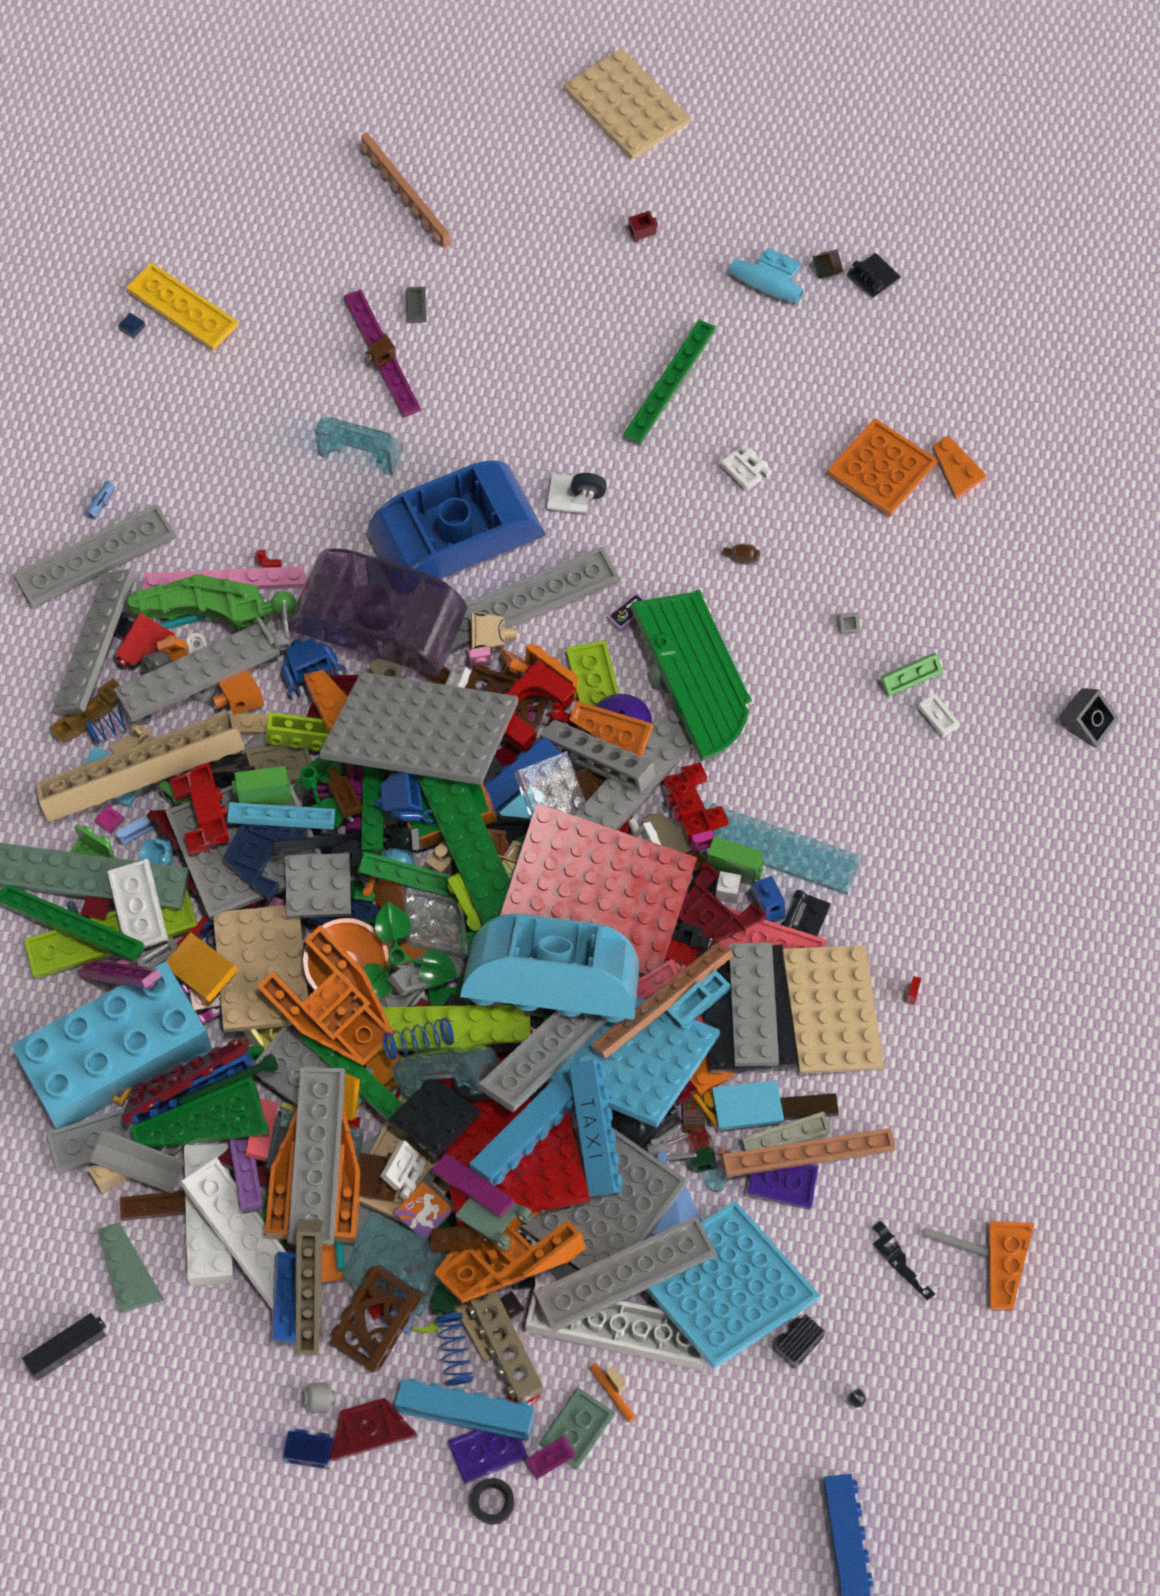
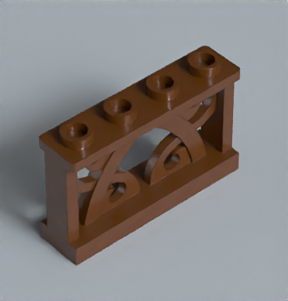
[466,665,549,736]
[330,1265,425,1373]

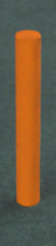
[363,876,377,896]
[589,1363,636,1423]

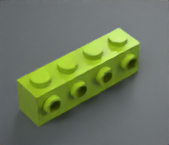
[264,712,329,751]

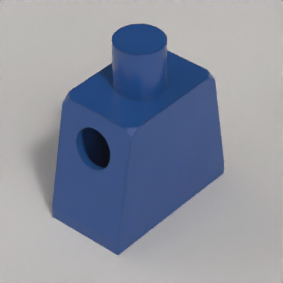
[749,876,785,922]

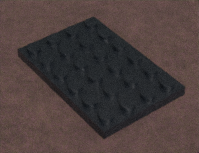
[697,944,797,1074]

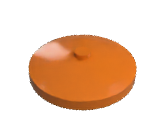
[303,918,390,991]

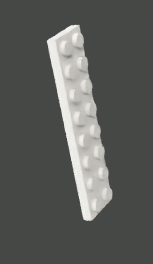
[180,1157,286,1310]

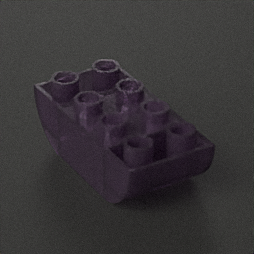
[288,548,467,677]

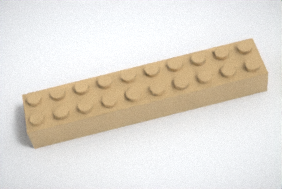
[36,710,245,822]

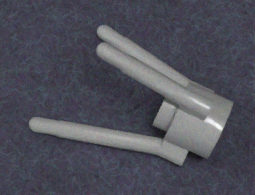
[257,602,291,651]
[647,1125,697,1160]

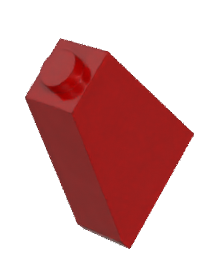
[113,613,175,667]

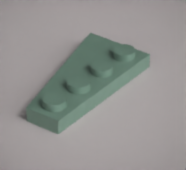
[98,1222,164,1314]

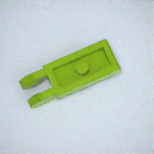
[447,873,483,931]

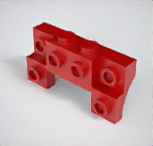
[170,763,230,855]
[661,763,729,844]

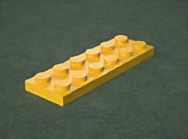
[126,262,239,351]

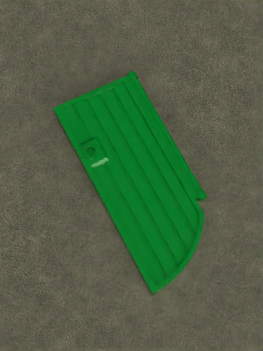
[630,589,752,761]

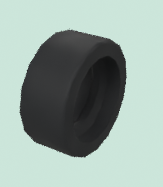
[471,1478,515,1525]

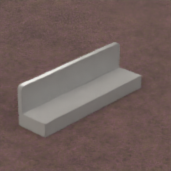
[89,1130,184,1193]

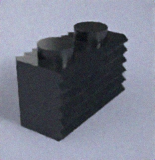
[775,1314,826,1369]

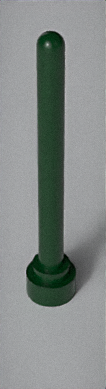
[178,1053,279,1105]

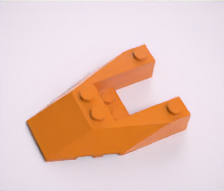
[257,925,395,1066]
[265,1105,360,1243]
[434,1211,586,1303]

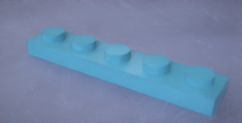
[228,802,335,830]

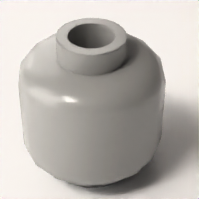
[302,1382,336,1413]

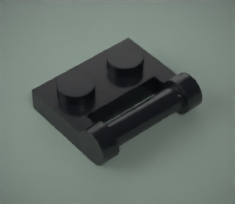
[781,890,831,937]

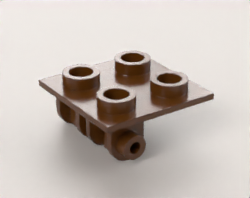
[358,1152,397,1201]

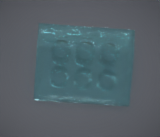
[342,1213,450,1317]

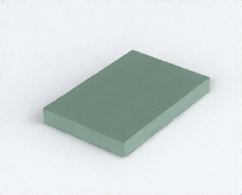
[539,1387,616,1470]

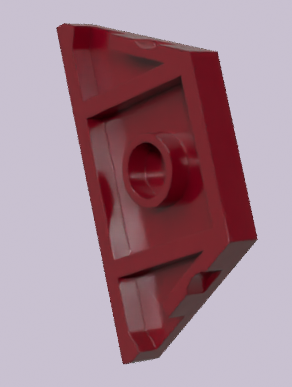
[331,1397,417,1462]

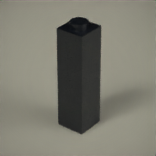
[22,1312,106,1381]

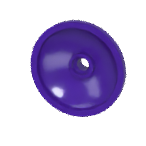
[594,694,652,737]

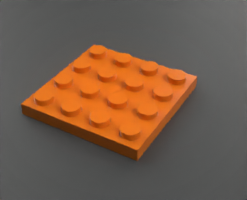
[827,418,938,517]

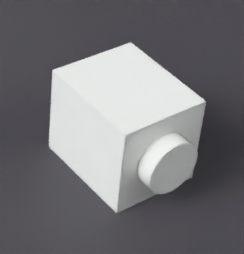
[716,871,741,904]

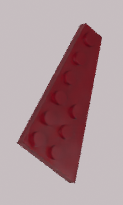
[122,1036,250,1124]

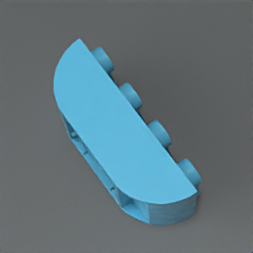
[460,913,640,1022]

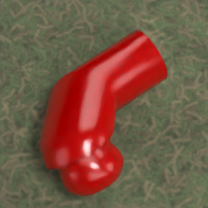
[255,549,282,568]

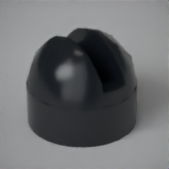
[846,1387,866,1407]

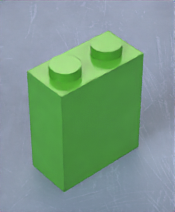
[232,766,292,805]
[707,836,765,886]

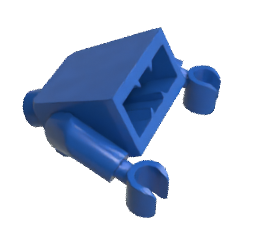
[281,638,346,700]
[375,771,435,825]

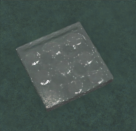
[514,751,586,817]
[403,888,468,959]

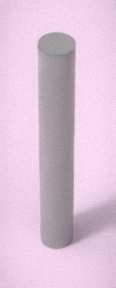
[923,1227,989,1257]

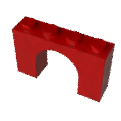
[502,660,577,752]

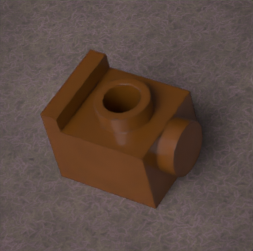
[365,333,397,368]

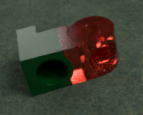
[690,1127,717,1173]

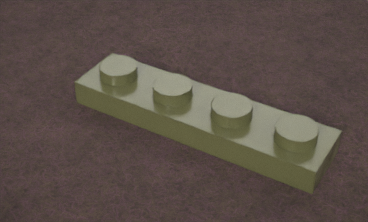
[741,1111,831,1151]

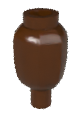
[723,544,760,564]

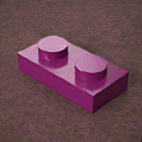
[525,1435,576,1479]

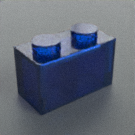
[283,1429,335,1470]

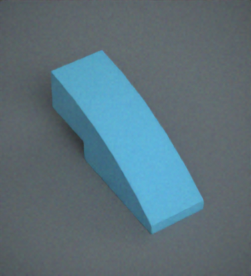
[667,970,731,1026]

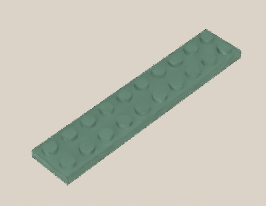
[0,843,190,910]

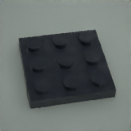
[388,1076,482,1160]

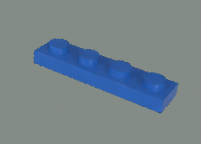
[271,1251,297,1344]

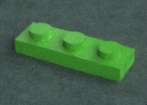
[880,652,943,696]

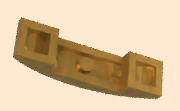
[49,678,120,743]

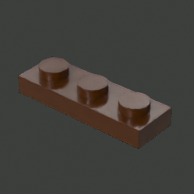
[120,1190,186,1221]

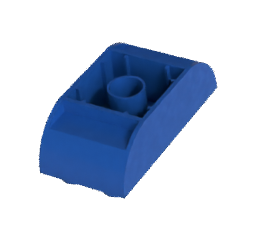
[367,460,546,596]

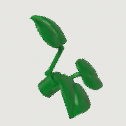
[293,756,343,827]
[362,902,457,998]

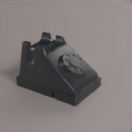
[611,1105,682,1149]

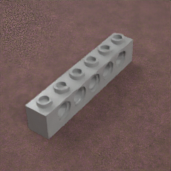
[540,720,656,792]

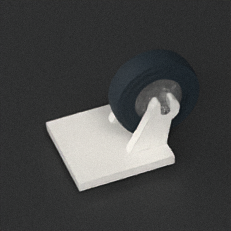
[547,473,607,514]

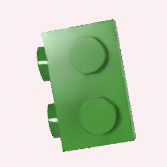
[70,824,115,858]

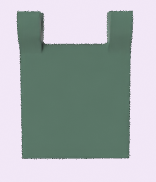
[455,1198,532,1252]

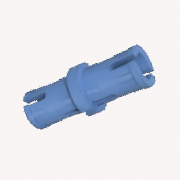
[84,481,116,520]

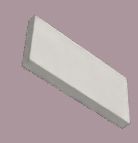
[107,859,169,948]

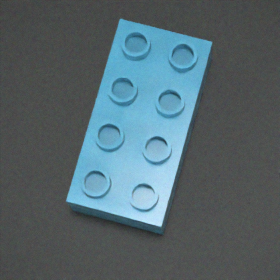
[11,961,212,1129]

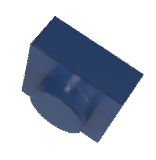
[118,313,146,339]

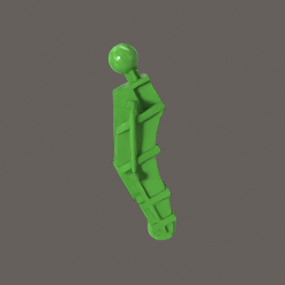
[126,573,296,631]

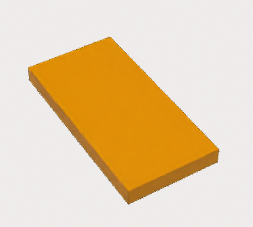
[166,933,239,1002]

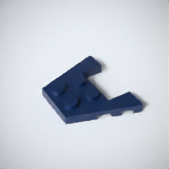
[222,824,308,902]

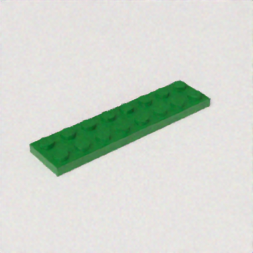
[416,775,511,925]

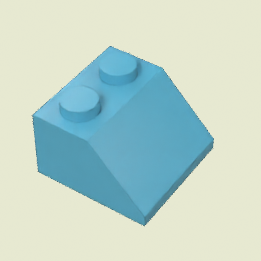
[493,786,546,825]

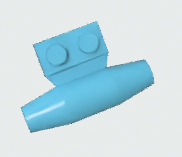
[729,247,804,303]

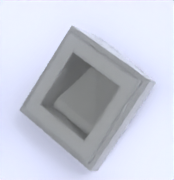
[837,612,861,634]

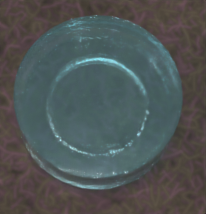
[705,1169,727,1192]

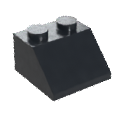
[1059,688,1119,747]

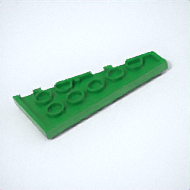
[131,1076,270,1148]

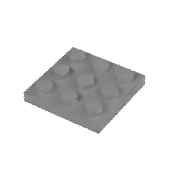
[285,853,351,919]

